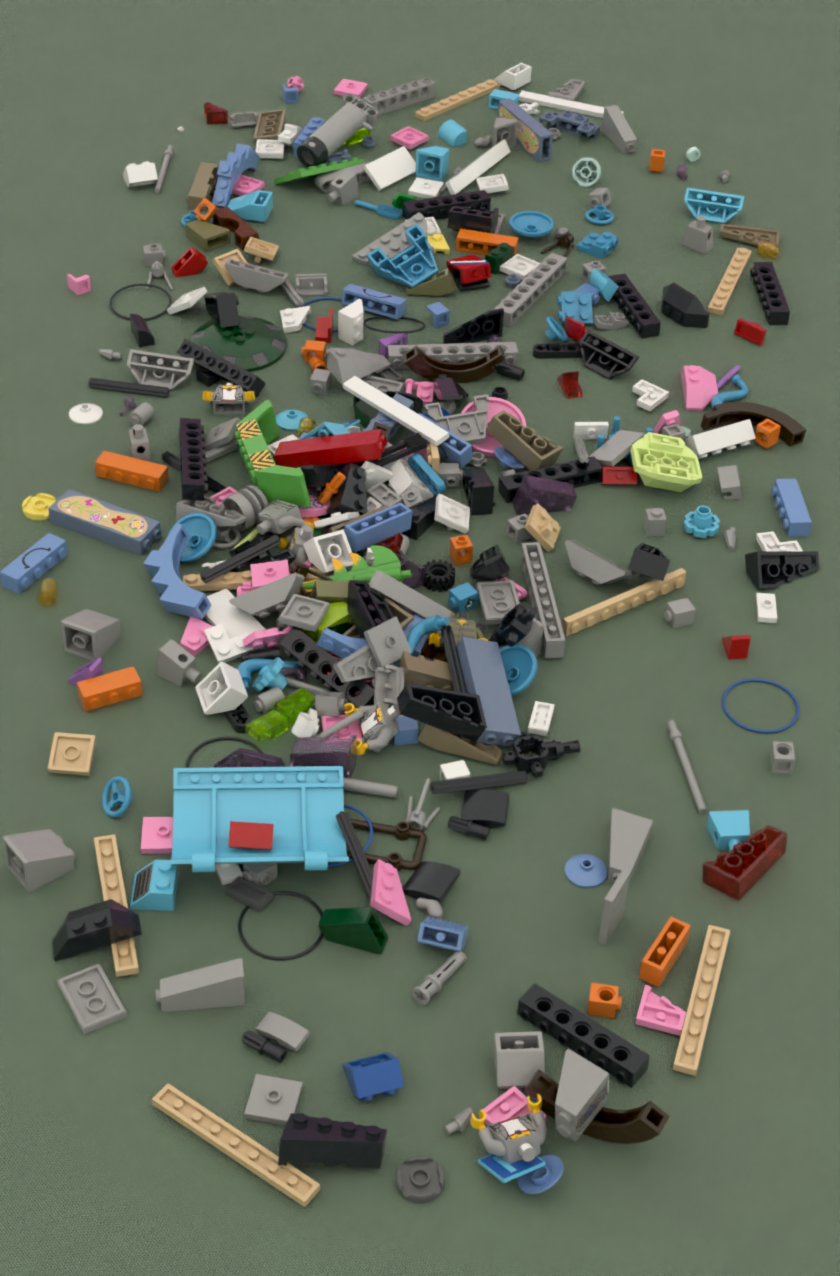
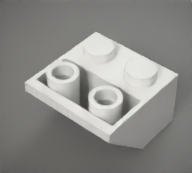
[494,63,532,90]
[123,161,158,187]

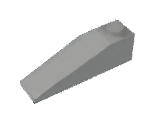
[327,348,391,385]
[176,496,247,527]

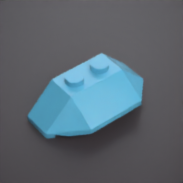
[684,188,744,224]

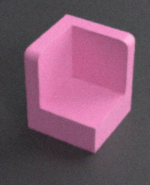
[67,274,91,295]

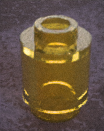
[757,241,780,259]
[297,417,316,438]
[38,579,58,606]

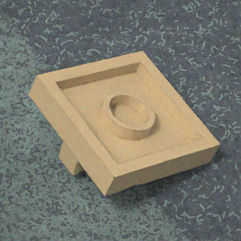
[244,236,279,264]
[212,249,247,286]
[425,442,440,476]
[525,503,561,552]
[47,732,96,776]

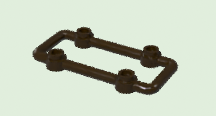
[347,819,427,871]

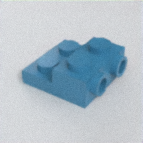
[576,231,618,259]
[557,291,593,326]

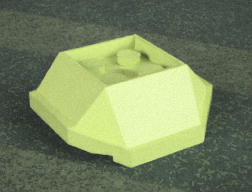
[630,432,703,492]

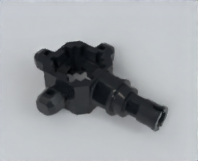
[488,604,536,647]
[502,732,581,778]

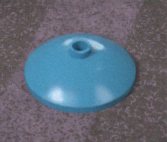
[509,211,554,238]
[167,513,217,562]
[499,644,538,696]

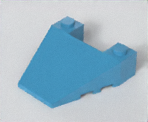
[367,223,438,288]

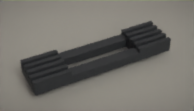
[357,433,427,467]

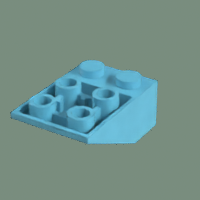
[227,190,273,222]

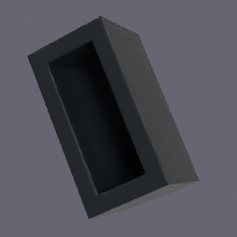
[130,314,155,347]

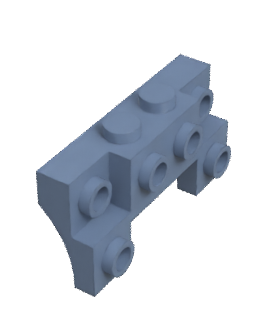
[540,111,600,137]

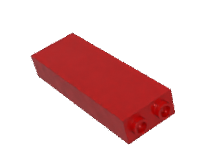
[274,429,387,468]

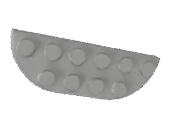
[352,212,427,265]

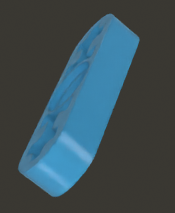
[408,453,446,496]

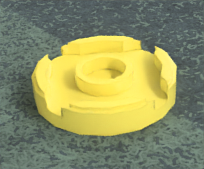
[22,493,56,520]

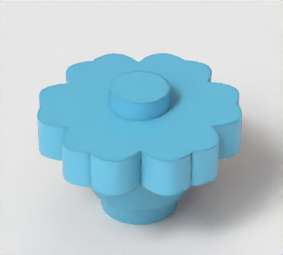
[683,506,720,538]
[252,657,288,692]

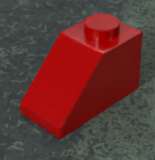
[171,246,208,277]

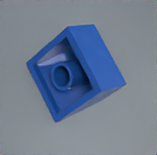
[342,1052,404,1101]

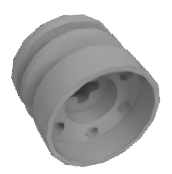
[222,485,269,532]

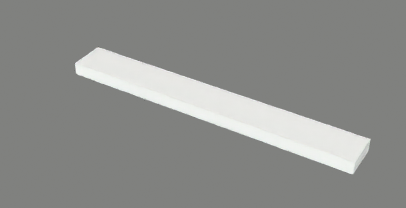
[519,91,624,118]
[445,139,511,195]
[343,376,449,446]

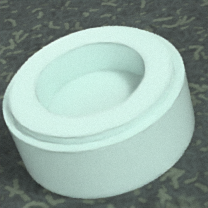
[686,147,701,162]

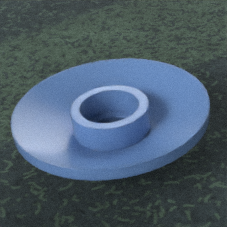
[494,447,525,469]
[564,854,607,888]
[517,1155,564,1194]

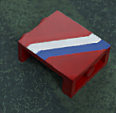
[446,254,491,284]

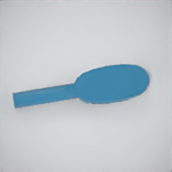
[355,199,402,219]

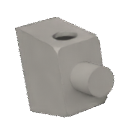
[327,169,359,205]
[682,216,713,255]
[128,424,151,462]
[156,639,201,686]

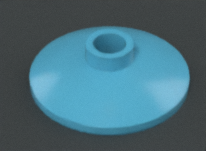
[276,410,309,431]

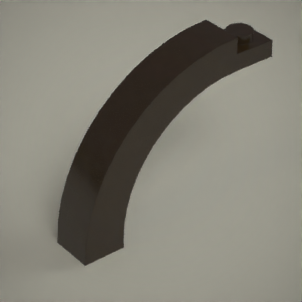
[403,345,505,383]
[700,402,806,447]
[524,1069,670,1144]

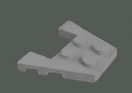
[424,394,489,444]

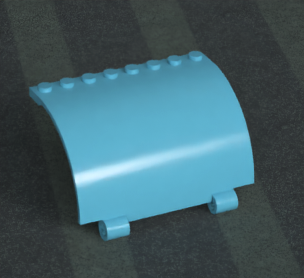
[170,766,349,873]

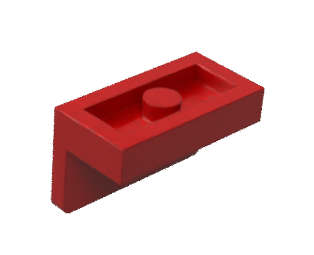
[315,308,333,343]
[565,317,588,341]
[602,467,637,485]
[228,821,274,850]

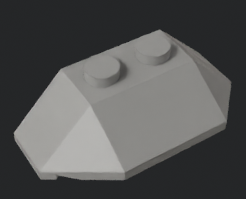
[225,258,288,293]
[127,349,194,391]
[565,540,632,586]
[229,572,304,618]

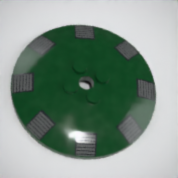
[190,316,287,372]

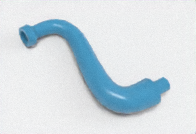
[711,374,749,409]
[393,615,449,666]
[237,647,304,692]

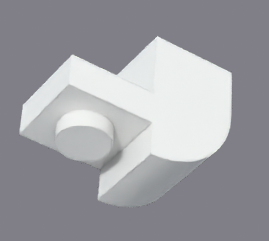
[278,124,302,147]

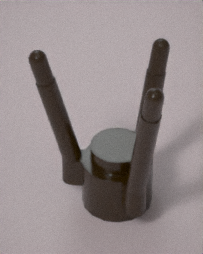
[541,231,574,257]
[289,560,333,596]

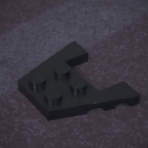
[229,531,296,572]

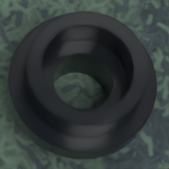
[492,387,508,400]

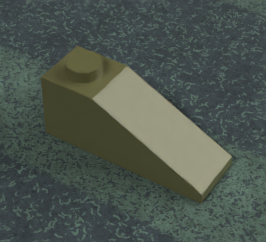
[405,268,456,296]

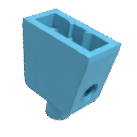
[706,810,750,857]

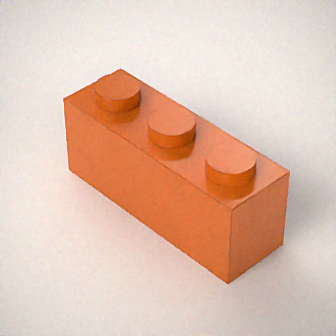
[77,666,143,712]
[639,916,691,988]

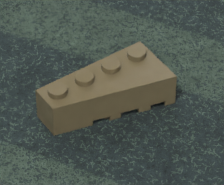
[486,410,563,470]

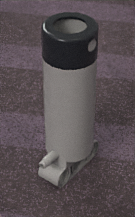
[296,94,378,167]

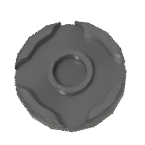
[395,1156,445,1204]

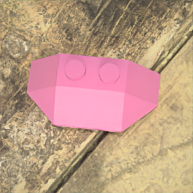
[680,365,718,411]

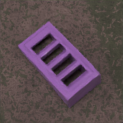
[379,333,408,358]

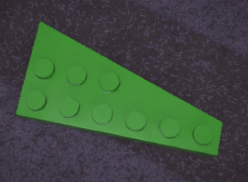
[274,157,365,185]

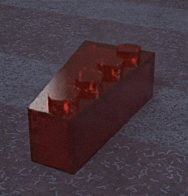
[702,825,787,901]

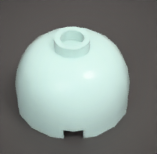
[572,157,601,187]

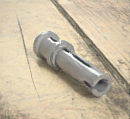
[412,951,467,1005]

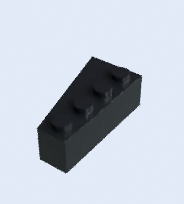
[204,292,240,328]
[397,683,487,742]
[278,1113,387,1168]

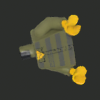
[428,612,488,647]

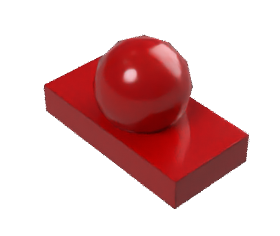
[734,318,767,345]

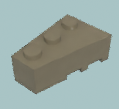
[187,162,218,211]
[397,651,454,691]

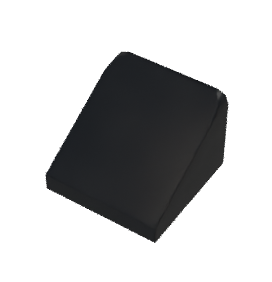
[196,370,220,387]

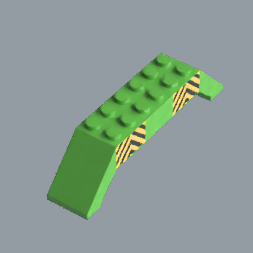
[235,400,311,507]

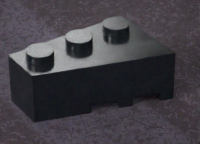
[447,206,499,233]
[326,463,367,516]
[462,468,496,515]
[628,543,670,581]

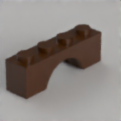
[212,207,259,251]

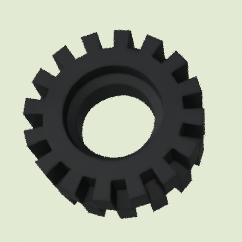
[422,559,455,592]

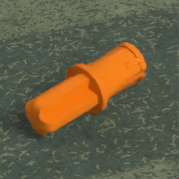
[317,472,346,505]

